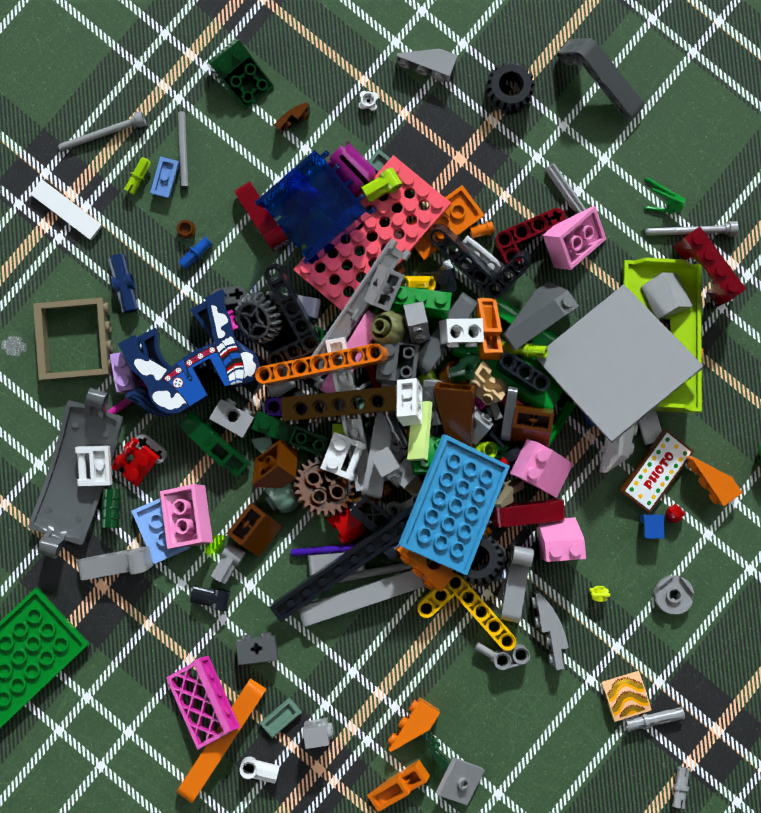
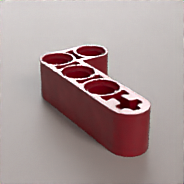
[234,181,289,253]
[494,208,565,265]
[489,499,565,527]

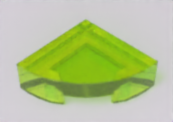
[205,535,225,555]

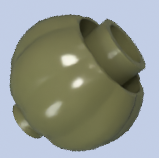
[371,311,407,344]

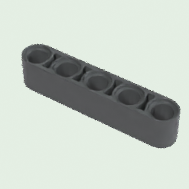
[417,292,477,376]

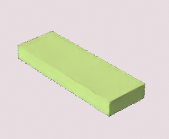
[407,401,432,461]

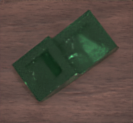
[424,731,449,771]

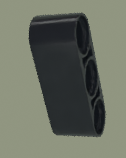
[497,353,550,395]

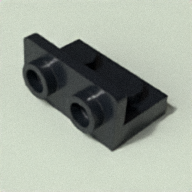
[415,268,457,293]

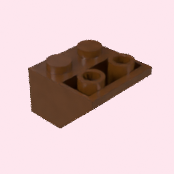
[510,404,554,448]
[226,502,283,557]

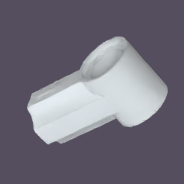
[240,757,280,784]

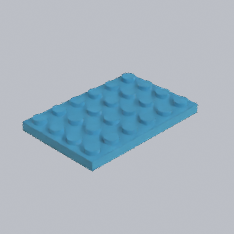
[398,435,510,575]

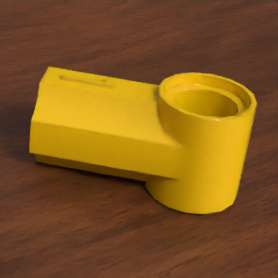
[400,276,436,290]

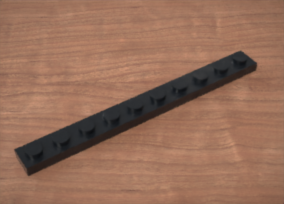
[269,505,414,622]

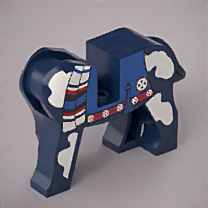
[118,289,260,417]

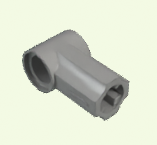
[211,542,246,584]

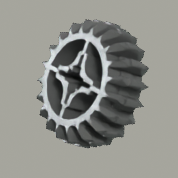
[234,292,284,344]

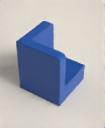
[640,514,664,539]

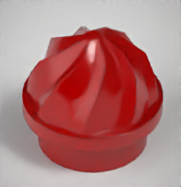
[665,503,686,523]

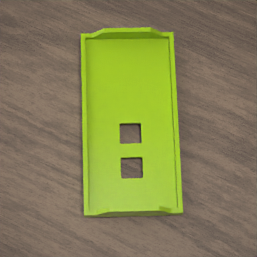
[623,258,702,414]

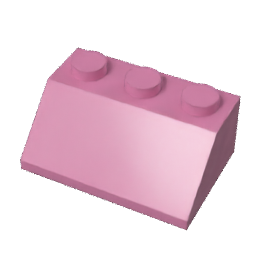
[160,484,213,549]

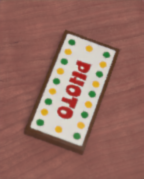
[619,429,694,513]

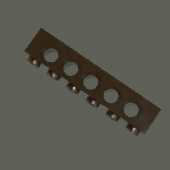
[281,386,397,425]

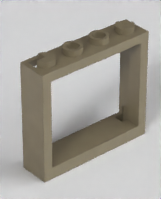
[33,298,113,381]

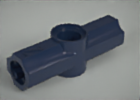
[108,254,139,314]

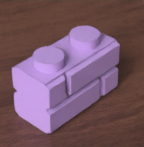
[110,352,139,394]

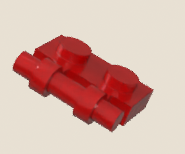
[112,438,160,487]

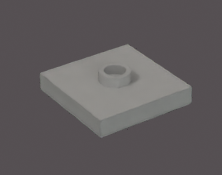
[436,757,485,805]

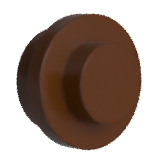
[176,220,196,239]

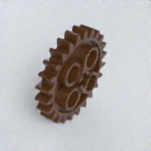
[292,457,355,519]

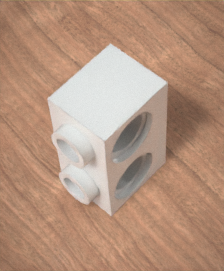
[439,318,484,348]
[397,378,422,426]

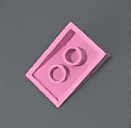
[542,206,606,270]
[510,439,573,498]

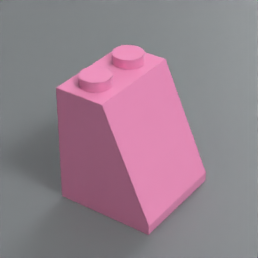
[537,517,586,562]

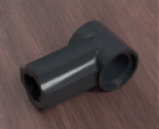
[190,585,231,611]

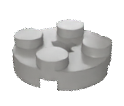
[653,575,694,614]

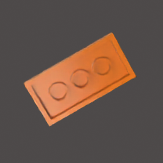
[401,185,485,261]

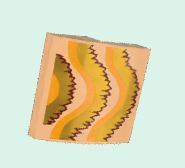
[601,671,652,722]

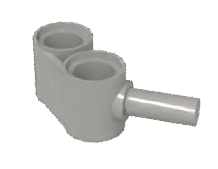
[474,642,530,670]

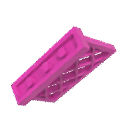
[166,656,241,750]

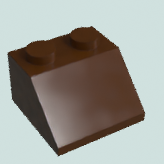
[252,439,298,488]

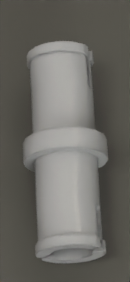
[672,766,690,809]

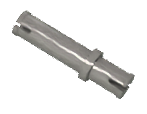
[625,707,685,732]

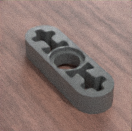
[500,386,518,442]

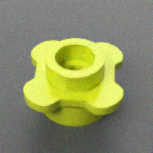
[590,586,610,602]

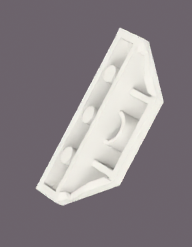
[599,424,638,473]

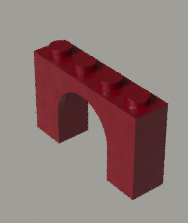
[673,226,746,307]

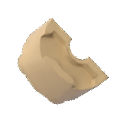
[469,361,508,405]

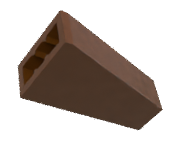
[434,382,476,448]

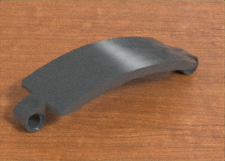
[28,387,123,559]

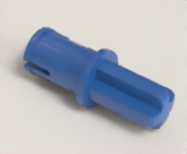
[179,236,213,269]

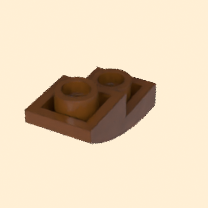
[274,102,310,134]

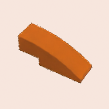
[476,298,503,360]
[367,760,430,812]

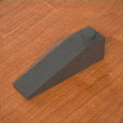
[503,282,579,351]

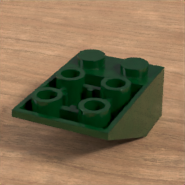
[206,39,274,110]

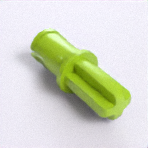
[124,157,151,195]

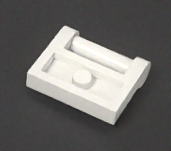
[321,432,367,481]
[75,446,112,486]

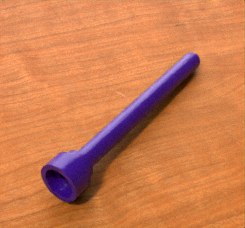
[290,544,356,557]

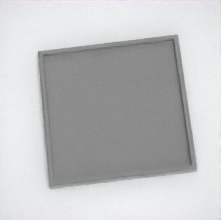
[535,284,704,443]

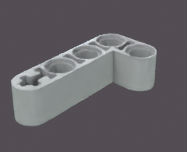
[500,545,534,623]
[77,546,153,580]

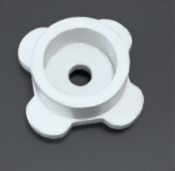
[359,91,378,111]

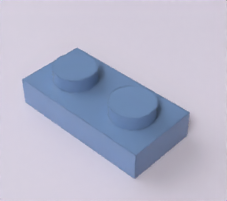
[150,156,180,199]

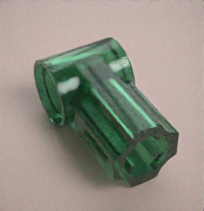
[448,351,481,383]

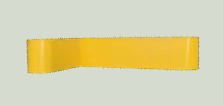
[417,573,516,651]

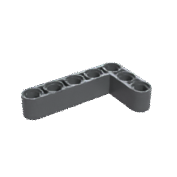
[556,38,645,121]

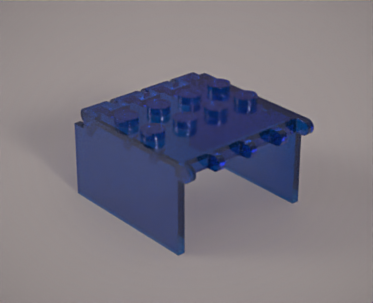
[255,150,377,265]

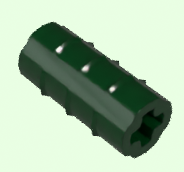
[100,489,121,528]

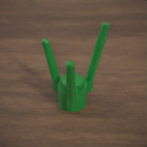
[645,177,686,214]

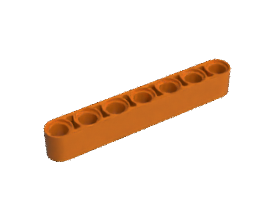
[255,344,389,385]
[176,678,266,803]

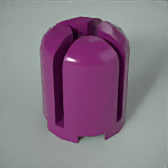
[321,140,376,196]

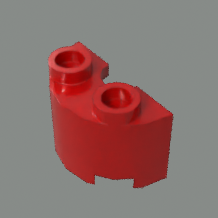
[327,505,368,545]

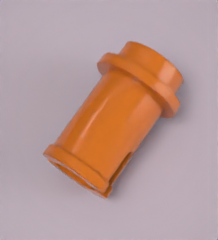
[470,221,495,239]

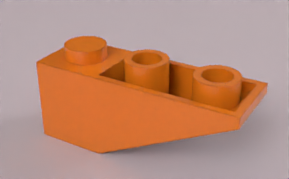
[686,456,743,506]
[387,697,440,752]

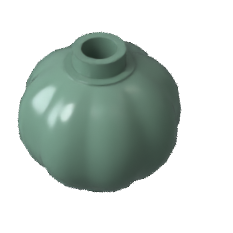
[265,482,299,513]

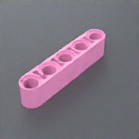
[320,310,376,393]

